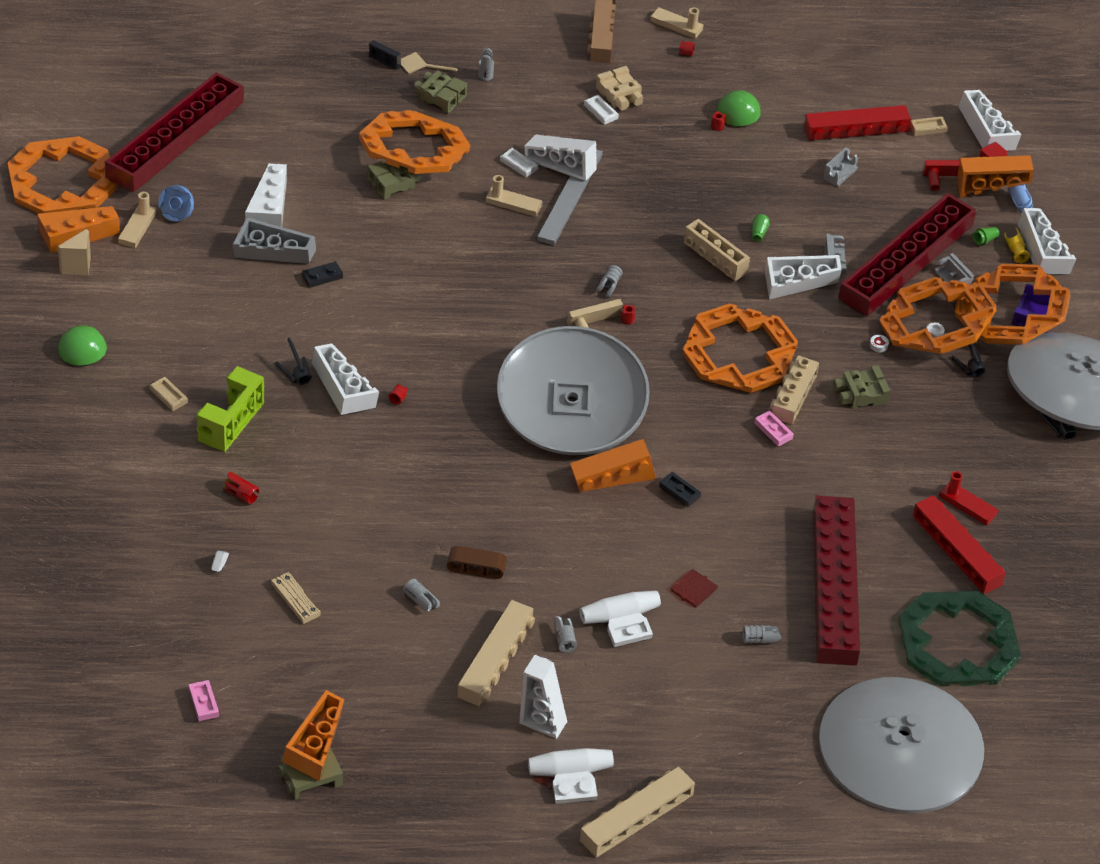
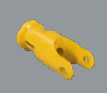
[1004,228,1030,264]

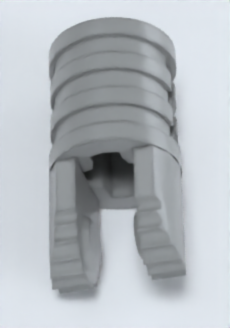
[478,48,494,81]
[596,265,623,298]
[403,579,440,612]
[553,616,577,652]
[742,625,781,644]

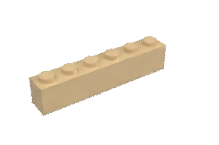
[457,600,535,707]
[580,766,695,858]

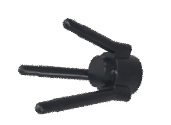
[275,337,312,385]
[951,343,986,377]
[1038,410,1077,440]

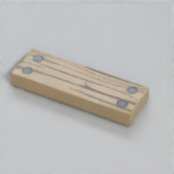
[271,572,321,624]

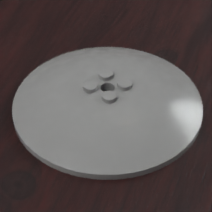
[497,326,650,455]
[1007,332,1100,430]
[819,677,984,814]

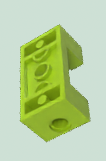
[196,366,264,452]

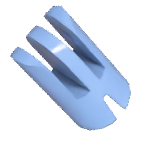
[1008,184,1033,212]

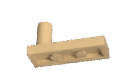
[650,7,703,39]
[486,175,542,217]
[118,192,157,248]
[567,299,623,328]

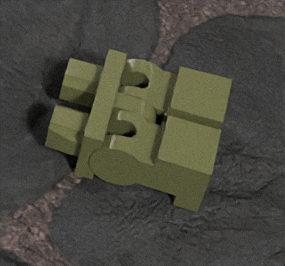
[414,70,467,114]
[368,161,422,200]
[833,365,891,409]

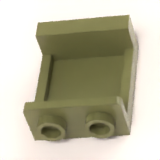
[278,747,343,800]

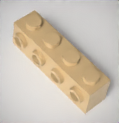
[684,219,750,281]
[770,355,819,425]

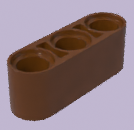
[447,546,507,579]

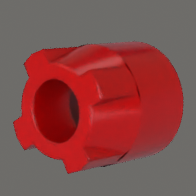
[679,41,695,56]
[711,111,726,131]
[620,304,636,325]
[388,384,408,405]

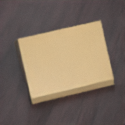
[58,229,91,275]

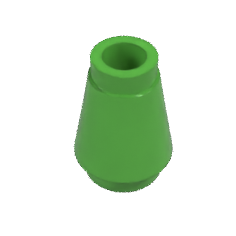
[752,214,770,242]
[973,227,1000,246]

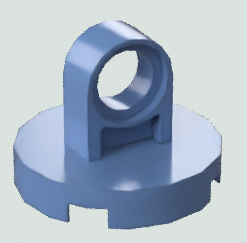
[158,185,194,222]

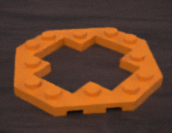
[359,110,470,174]
[7,136,117,214]
[955,264,1070,345]
[879,277,997,354]
[682,303,798,393]

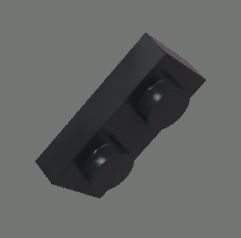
[369,40,401,70]
[302,261,343,288]
[659,472,701,507]

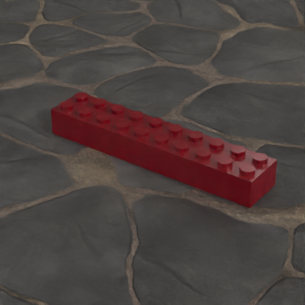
[105,72,244,193]
[838,193,977,317]
[813,495,860,666]

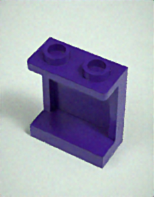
[1011,284,1050,333]

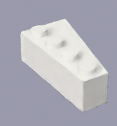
[958,90,1022,151]
[525,135,596,181]
[245,164,287,227]
[1017,208,1076,274]
[765,255,842,300]
[312,343,379,415]
[519,655,567,739]

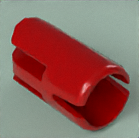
[222,471,260,504]

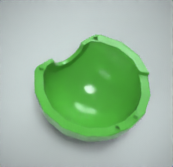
[717,90,761,126]
[58,325,107,366]

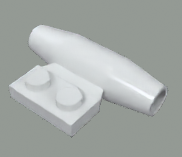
[580,591,661,647]
[528,748,614,804]

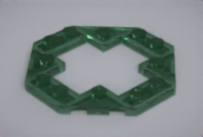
[899,591,1021,687]

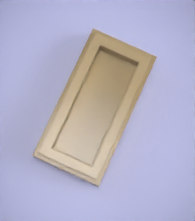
[910,116,948,136]
[149,377,188,411]

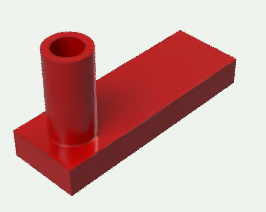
[922,160,960,191]
[939,471,999,526]

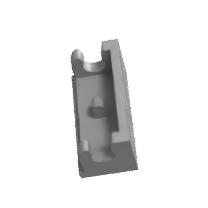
[823,147,858,187]
[824,234,847,273]
[934,253,974,285]

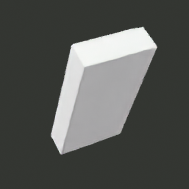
[584,95,619,125]
[500,148,538,178]

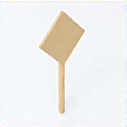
[401,52,457,74]

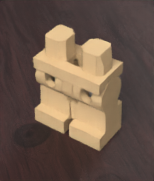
[596,66,643,111]

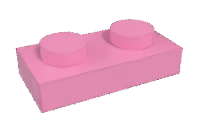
[754,411,794,447]
[189,680,219,721]

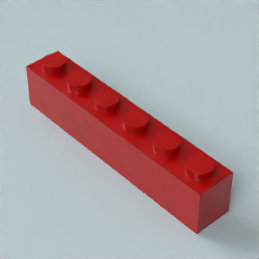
[804,105,911,140]
[913,495,1006,594]

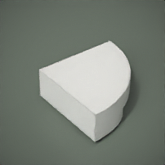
[211,551,229,572]

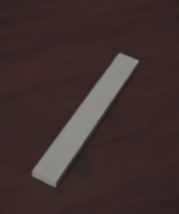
[537,149,603,246]

